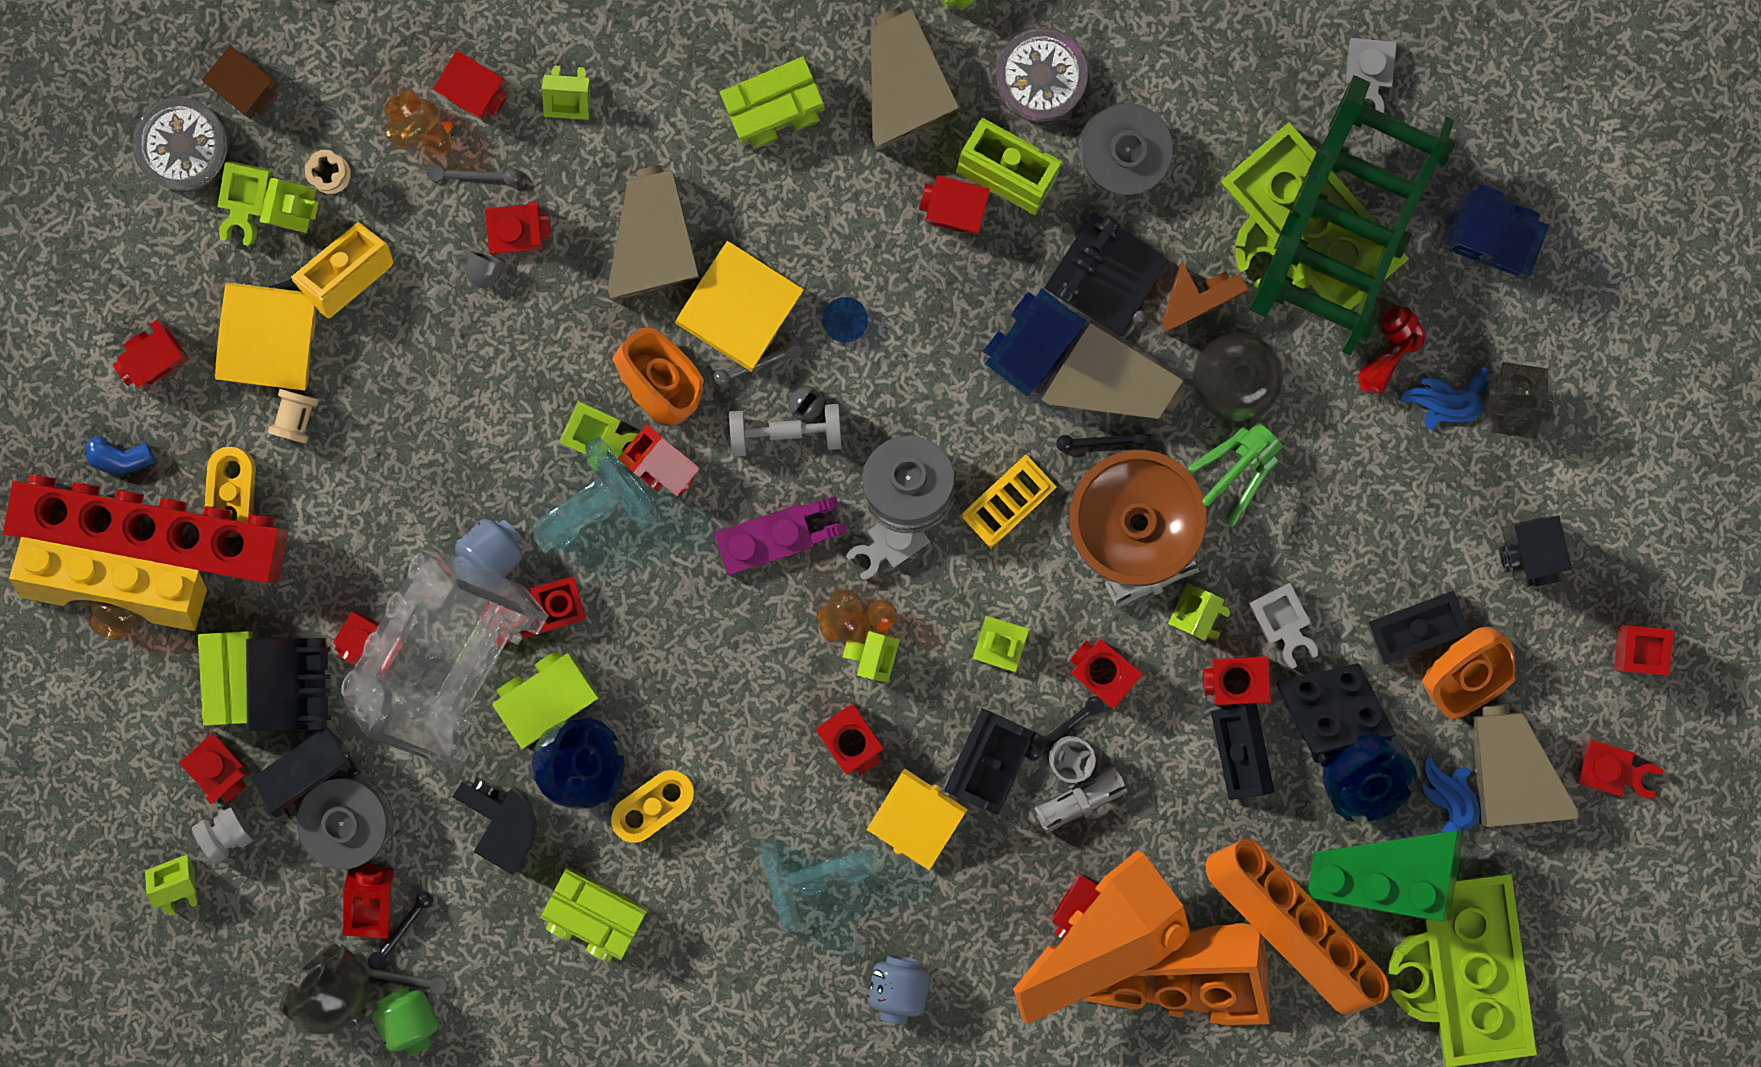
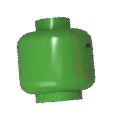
[372,985,439,1057]

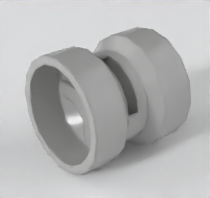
[1049,736,1096,783]
[192,802,255,865]

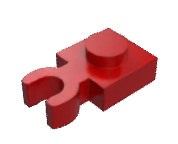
[1576,739,1663,798]

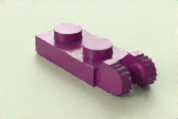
[714,496,848,575]

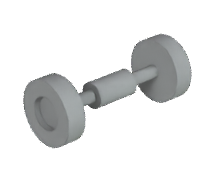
[729,404,842,457]

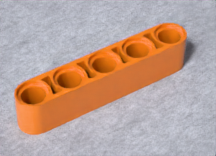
[1205,838,1389,1016]

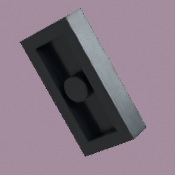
[1367,591,1470,665]
[1211,703,1275,800]

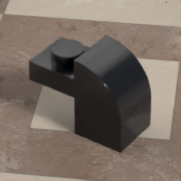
[453,777,537,875]

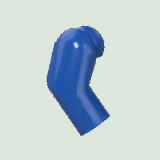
[86,436,156,477]

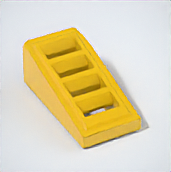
[960,454,1057,549]

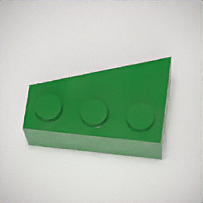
[1307,830,1464,922]

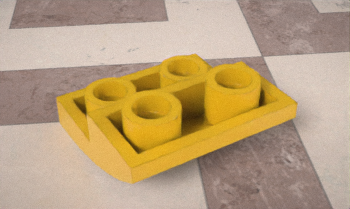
[675,241,804,372]
[215,282,316,391]

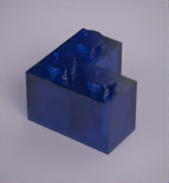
[1439,185,1550,279]
[983,288,1086,399]

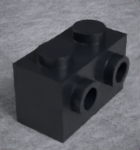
[1499,515,1572,587]

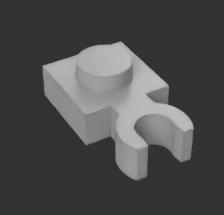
[1345,38,1396,113]
[846,519,930,580]
[1248,583,1318,669]

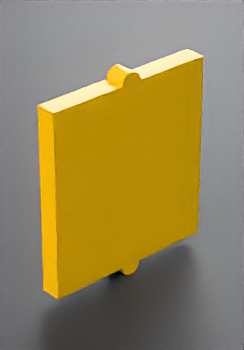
[866,768,968,870]

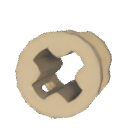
[305,150,351,194]
[268,389,319,443]

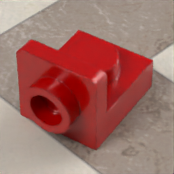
[485,201,552,255]
[179,732,251,805]
[343,864,394,939]

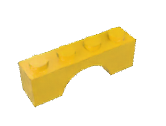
[9,537,207,631]

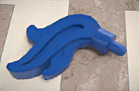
[1399,366,1489,430]
[1421,756,1480,833]

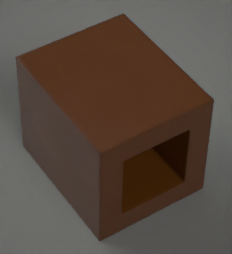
[202,45,279,119]

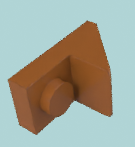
[1160,262,1249,334]

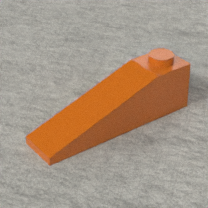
[1013,850,1191,1024]
[1083,923,1270,1025]

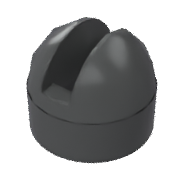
[466,251,505,288]
[789,386,825,423]

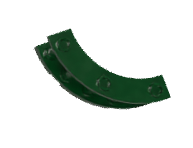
[1249,75,1456,356]

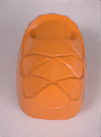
[612,327,704,427]
[1422,627,1516,719]

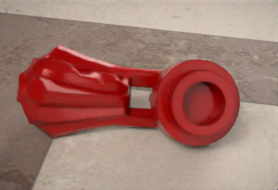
[1357,305,1426,394]

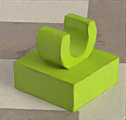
[542,65,591,120]
[259,178,319,233]
[1168,583,1231,641]
[972,615,1029,672]
[842,631,900,683]
[145,854,197,916]

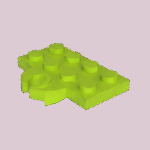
[1220,122,1409,310]
[1386,873,1537,1067]

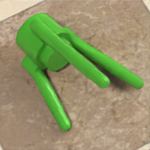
[1188,422,1283,527]

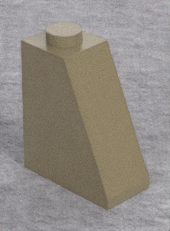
[871,7,959,151]
[608,165,700,301]
[1041,317,1185,419]
[1471,704,1579,827]

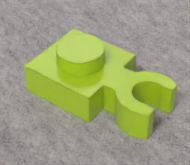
[218,161,273,246]
[559,400,638,467]

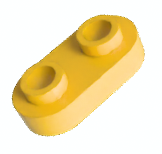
[204,447,256,538]
[611,770,695,843]

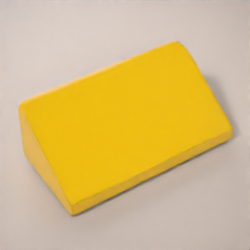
[291,222,393,319]

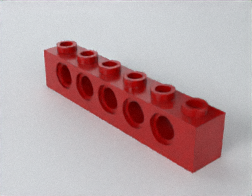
[3,474,288,583]

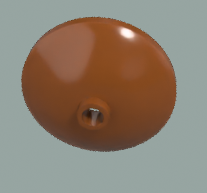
[1069,450,1207,586]

